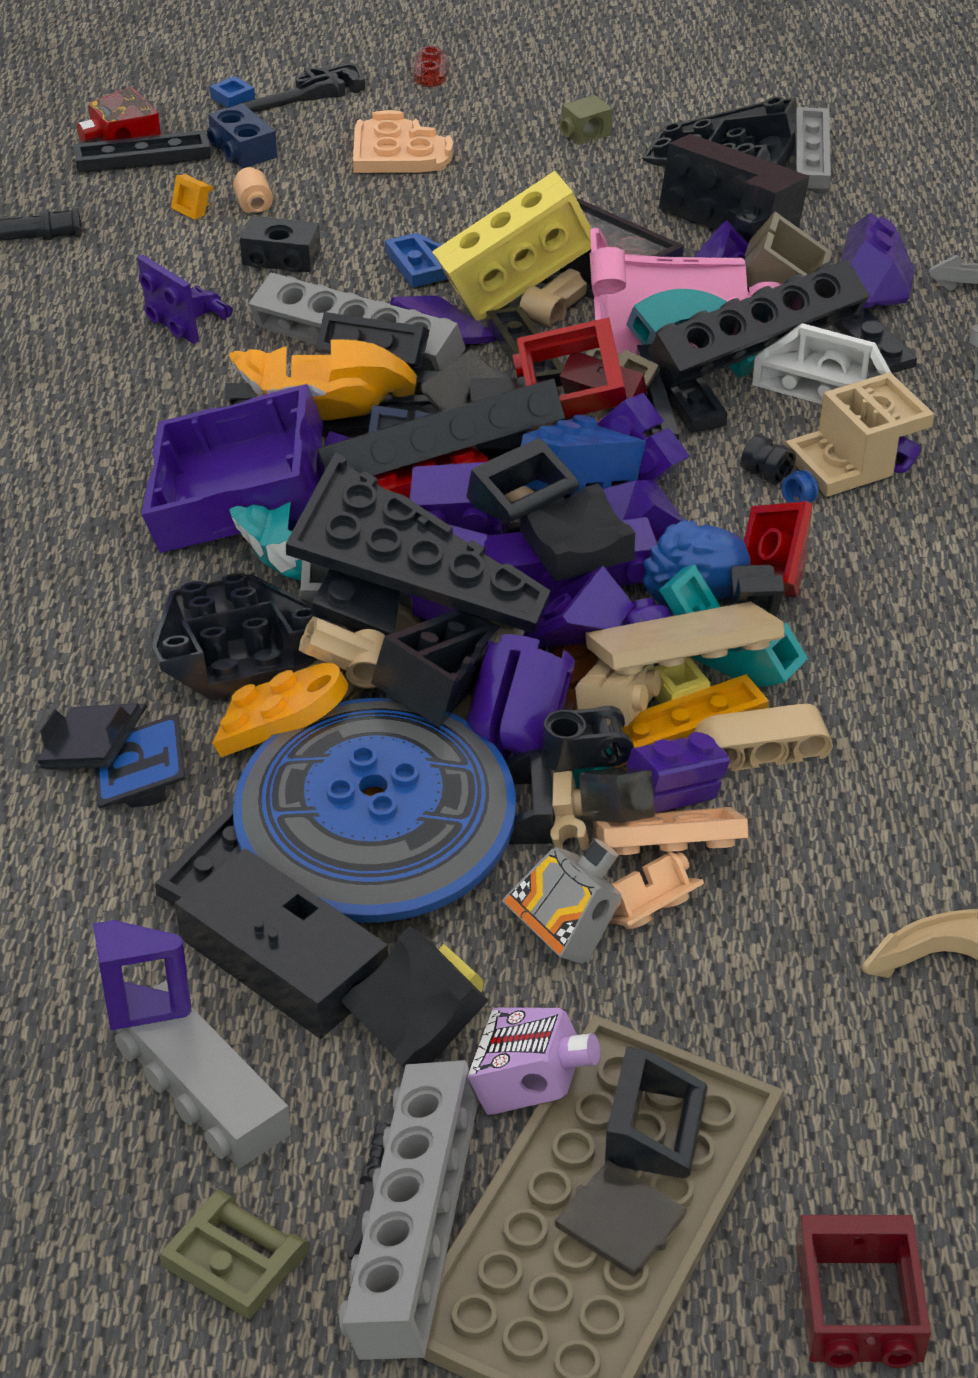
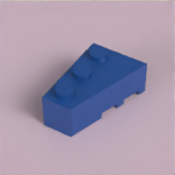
[521,415,646,492]

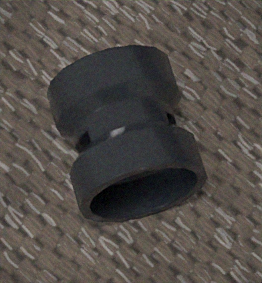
[740,434,796,485]

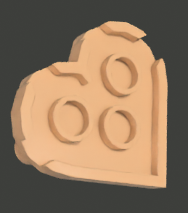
[353,110,453,173]

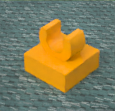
[171,174,214,220]

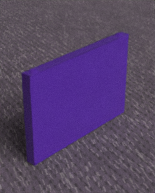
[390,295,497,344]

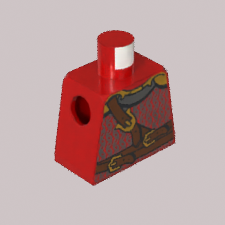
[77,87,161,143]

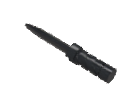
[347,1123,391,1259]

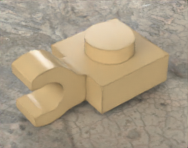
[551,771,589,850]

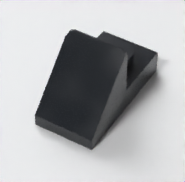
[730,565,784,617]

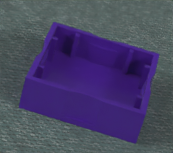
[142,384,323,553]

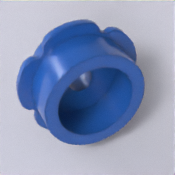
[782,470,819,503]

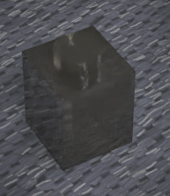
[579,767,655,823]

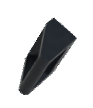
[466,438,579,523]
[504,748,553,844]
[605,1046,708,1178]

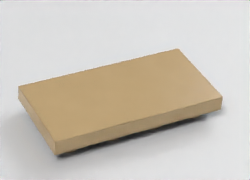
[585,602,785,675]

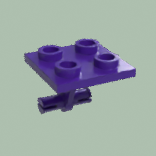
[137,255,233,344]

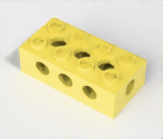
[432,171,592,321]

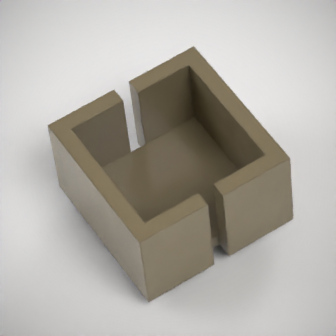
[744,212,832,310]

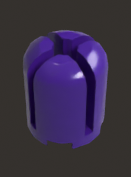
[466,634,575,759]

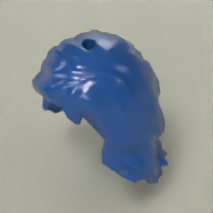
[642,518,751,607]

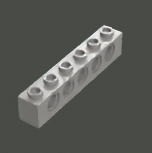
[248,273,466,373]
[339,1060,479,1360]

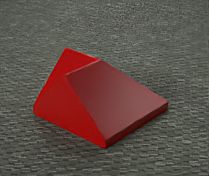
[744,501,813,598]

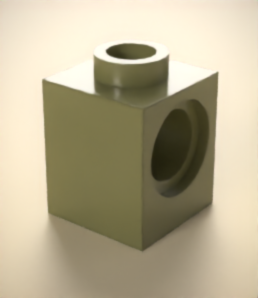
[560,95,613,145]

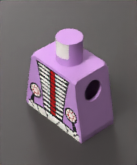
[467,1007,600,1115]

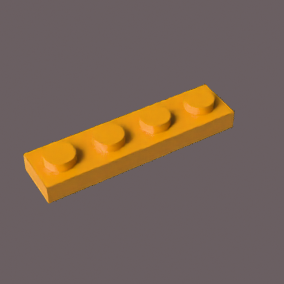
[612,674,769,769]

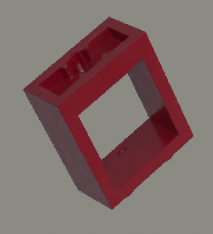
[796,1215,931,1368]

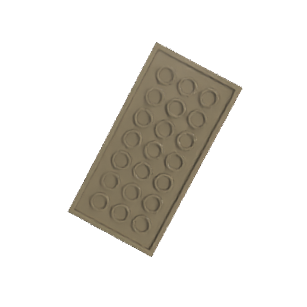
[422,1015,784,1378]

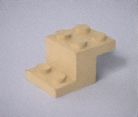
[785,372,934,497]

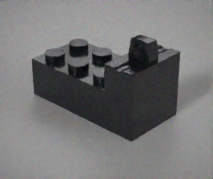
[659,134,810,243]

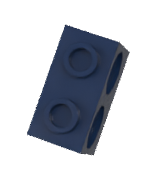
[207,104,277,169]

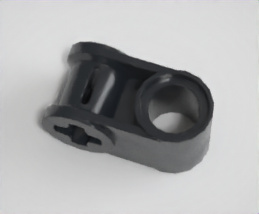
[541,705,634,772]

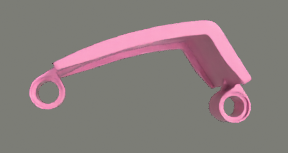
[590,228,782,354]

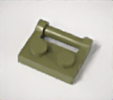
[159,1190,310,1320]

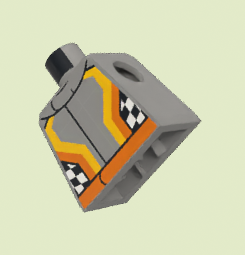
[502,838,621,964]

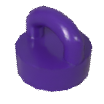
[894,436,921,473]

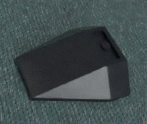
[643,96,797,167]
[152,573,332,701]

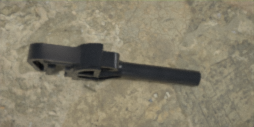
[237,63,365,112]

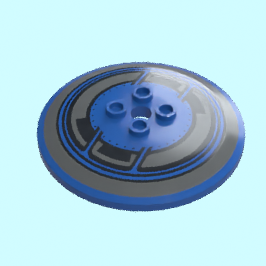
[233,698,516,922]

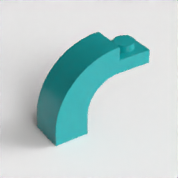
[626,289,756,378]
[659,564,808,687]

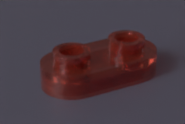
[414,45,447,87]

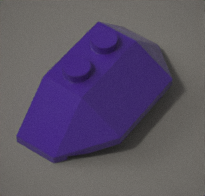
[841,213,914,308]

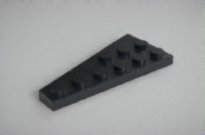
[286,452,550,634]

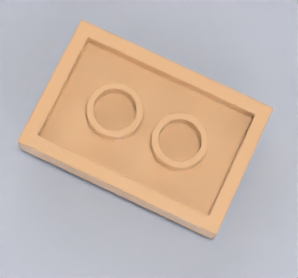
[592,807,748,855]

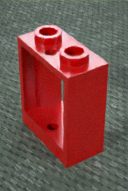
[513,317,627,420]

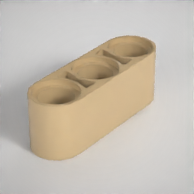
[694,704,833,771]

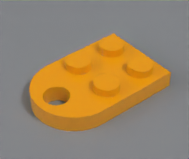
[212,663,348,757]

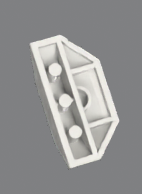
[752,323,891,404]

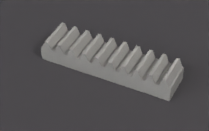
[795,107,831,192]

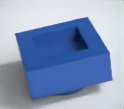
[209,76,255,108]

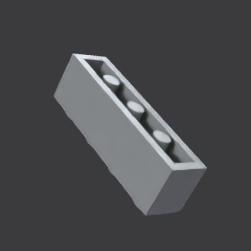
[115,980,291,1169]

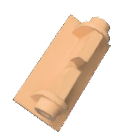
[609,852,704,929]

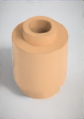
[233,167,273,213]

